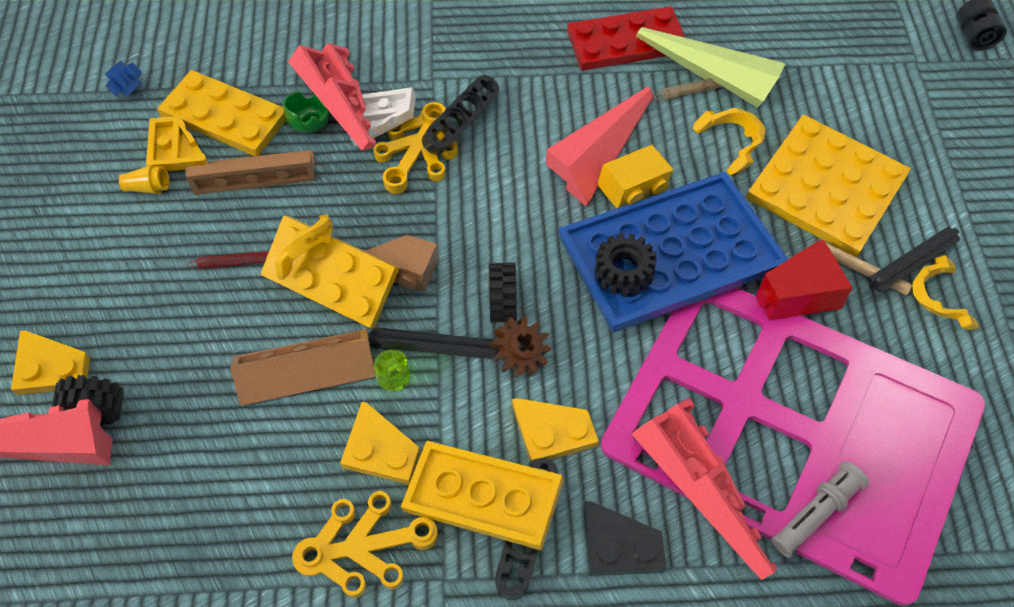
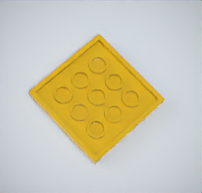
[746,114,911,257]

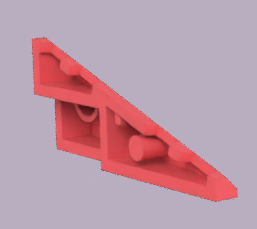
[288,43,376,151]
[546,87,654,207]
[631,397,777,580]
[0,399,113,466]

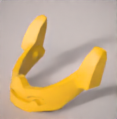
[692,108,766,175]
[274,214,333,280]
[912,255,980,330]

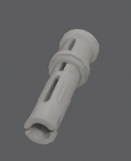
[771,461,869,558]

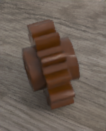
[490,316,551,378]

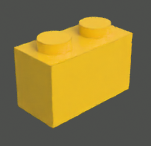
[597,145,674,208]

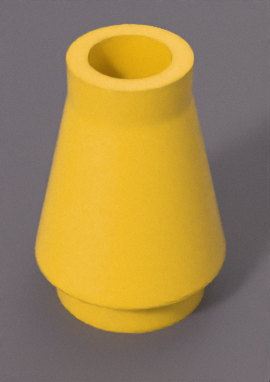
[119,164,170,194]

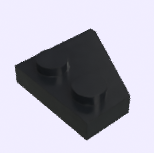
[584,501,667,576]

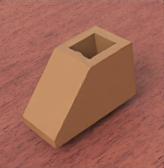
[366,235,439,292]

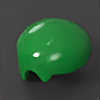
[282,91,331,133]

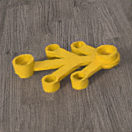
[373,102,458,194]
[292,491,438,598]

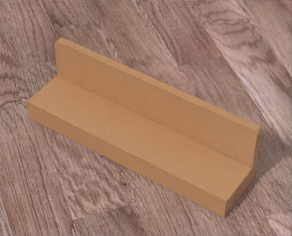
[186,150,316,195]
[230,329,376,405]

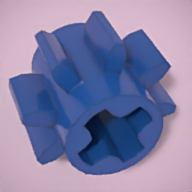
[105,61,143,97]

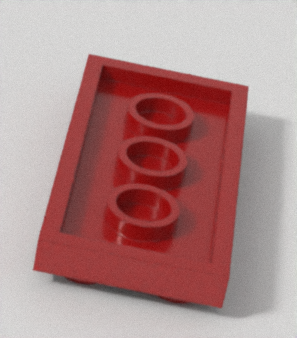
[567,6,686,71]

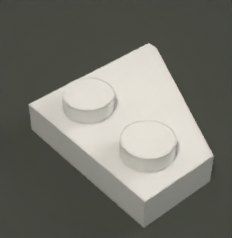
[350,87,416,147]

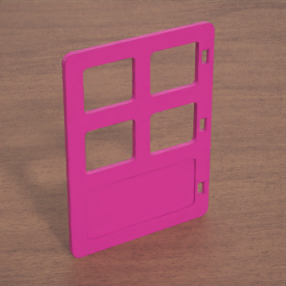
[601,288,985,606]

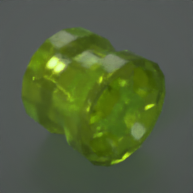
[374,349,410,391]

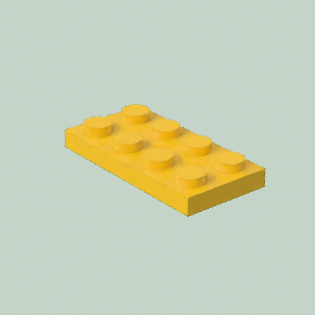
[157,70,286,156]
[260,215,400,328]
[401,441,564,551]

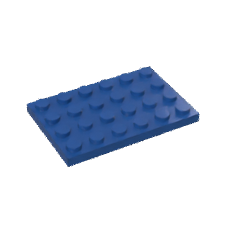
[558,172,788,333]

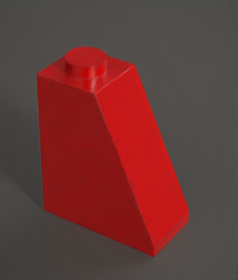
[757,240,853,320]

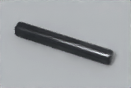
[868,227,960,293]
[370,327,499,359]

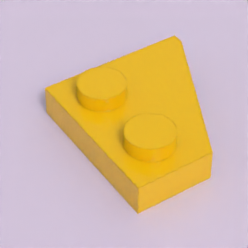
[146,116,209,171]
[11,330,90,395]
[512,398,599,463]
[340,402,420,485]

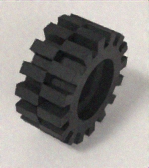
[595,233,656,297]
[489,262,517,323]
[51,375,124,426]

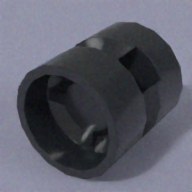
[956,0,1007,51]

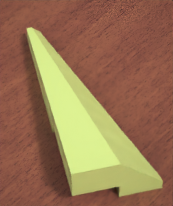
[636,27,785,108]

